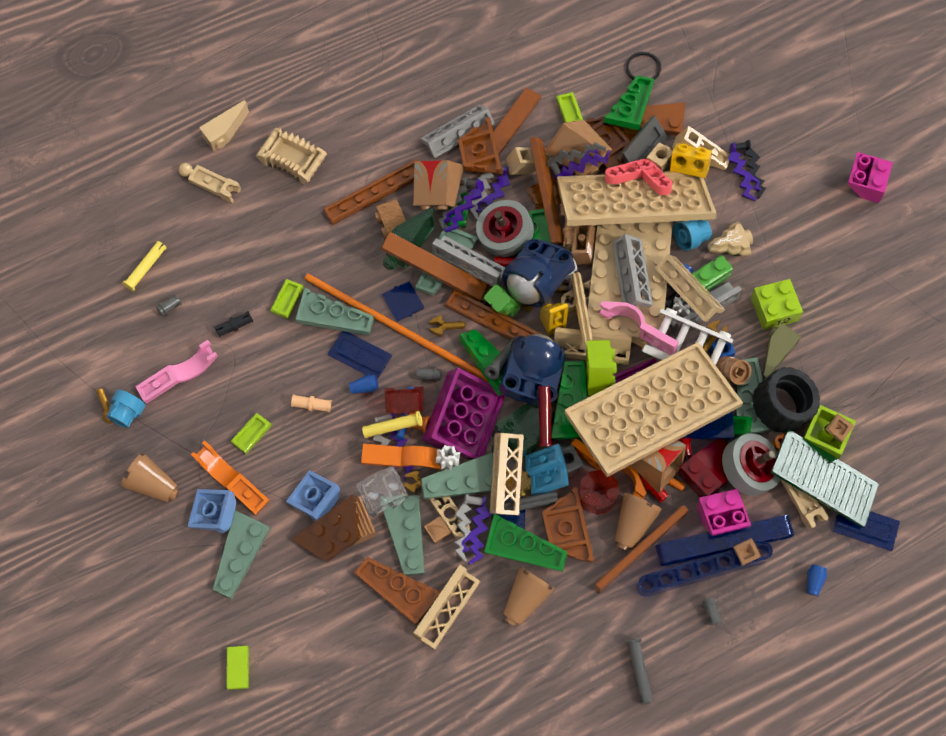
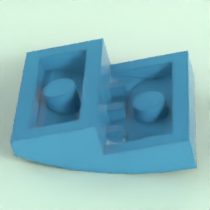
[525,444,569,495]

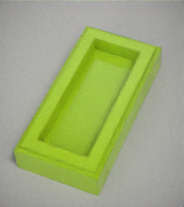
[556,92,583,123]
[270,279,304,319]
[231,413,272,454]
[227,646,249,690]

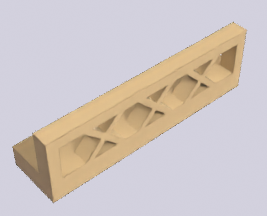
[655,254,725,322]
[554,327,632,365]
[490,433,524,515]
[414,565,480,650]

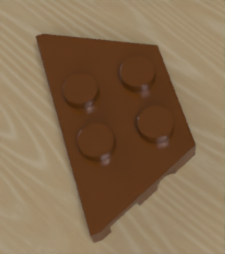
[572,116,630,170]
[292,494,360,562]

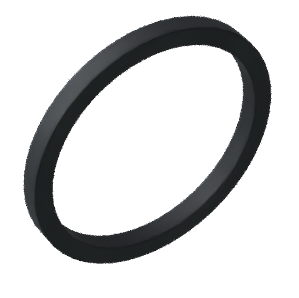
[626,52,661,80]

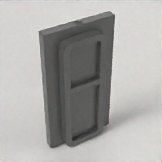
[621,116,668,163]

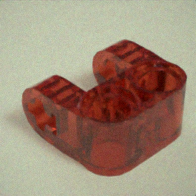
[384,386,424,413]

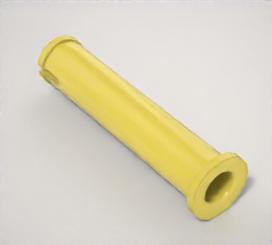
[122,241,166,292]
[362,411,423,438]

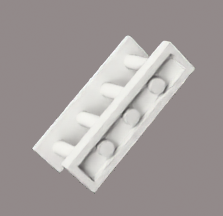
[642,308,733,365]

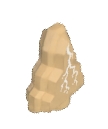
[707,222,753,256]

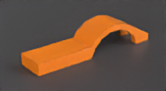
[571,438,646,499]
[191,440,270,515]
[361,444,446,471]

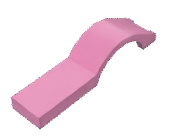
[599,301,678,356]
[135,340,218,404]

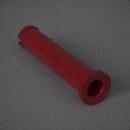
[538,386,554,446]

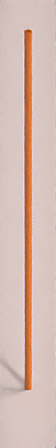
[305,273,686,491]

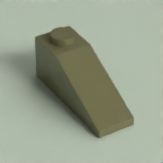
[762,323,801,380]

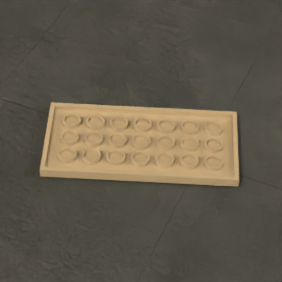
[557,172,716,227]
[588,221,673,341]
[564,342,743,477]

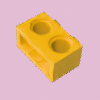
[670,143,712,178]

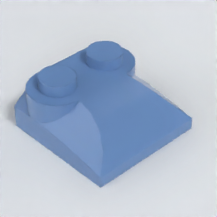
[286,470,340,521]
[187,489,236,533]

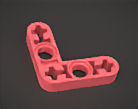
[605,159,672,195]

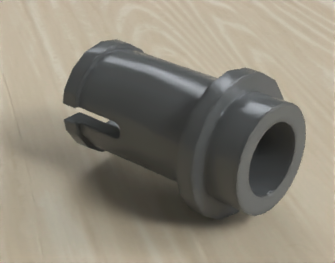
[156,294,182,316]
[417,367,441,382]
[702,598,722,626]

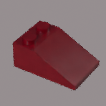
[677,436,729,498]

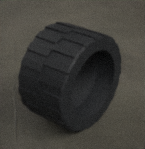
[752,367,820,433]

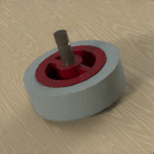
[476,200,534,257]
[722,433,780,496]

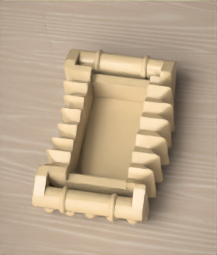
[256,128,327,184]

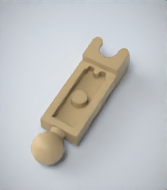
[178,163,241,203]
[781,480,828,529]

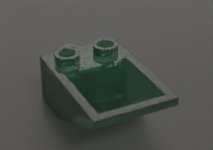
[383,207,435,270]
[491,403,555,463]

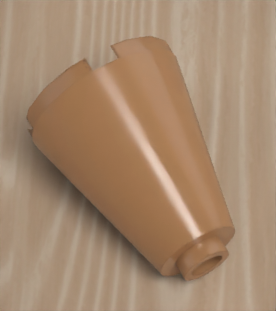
[120,453,179,502]
[615,493,662,551]
[503,567,555,626]

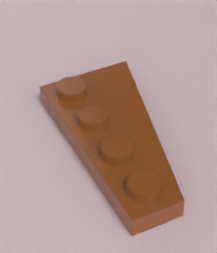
[354,557,441,625]

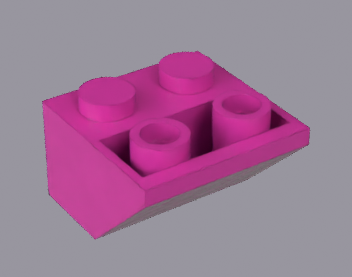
[848,152,893,203]
[696,489,751,536]

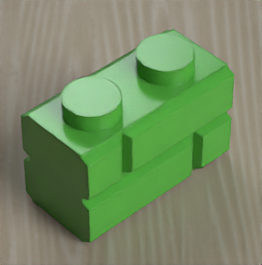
[692,255,733,291]
[484,285,521,317]

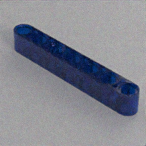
[655,515,795,566]
[636,541,773,597]

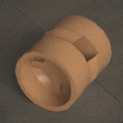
[716,356,751,385]

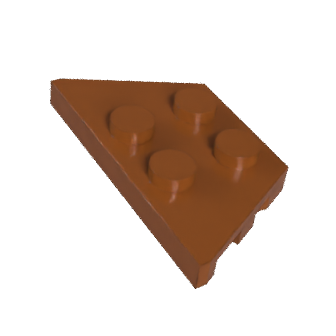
[458,117,503,174]
[542,487,594,563]

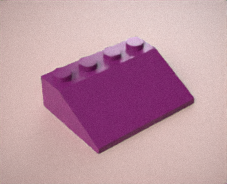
[422,367,505,460]

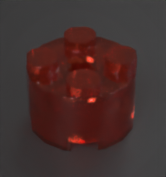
[578,470,619,515]

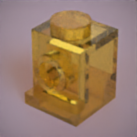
[505,468,531,496]

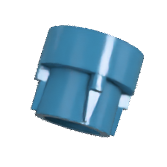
[673,220,712,251]
[106,389,146,429]

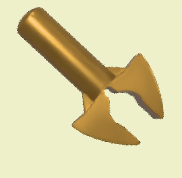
[429,315,466,337]
[702,320,727,352]
[403,471,421,493]

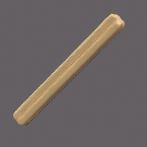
[571,272,593,353]

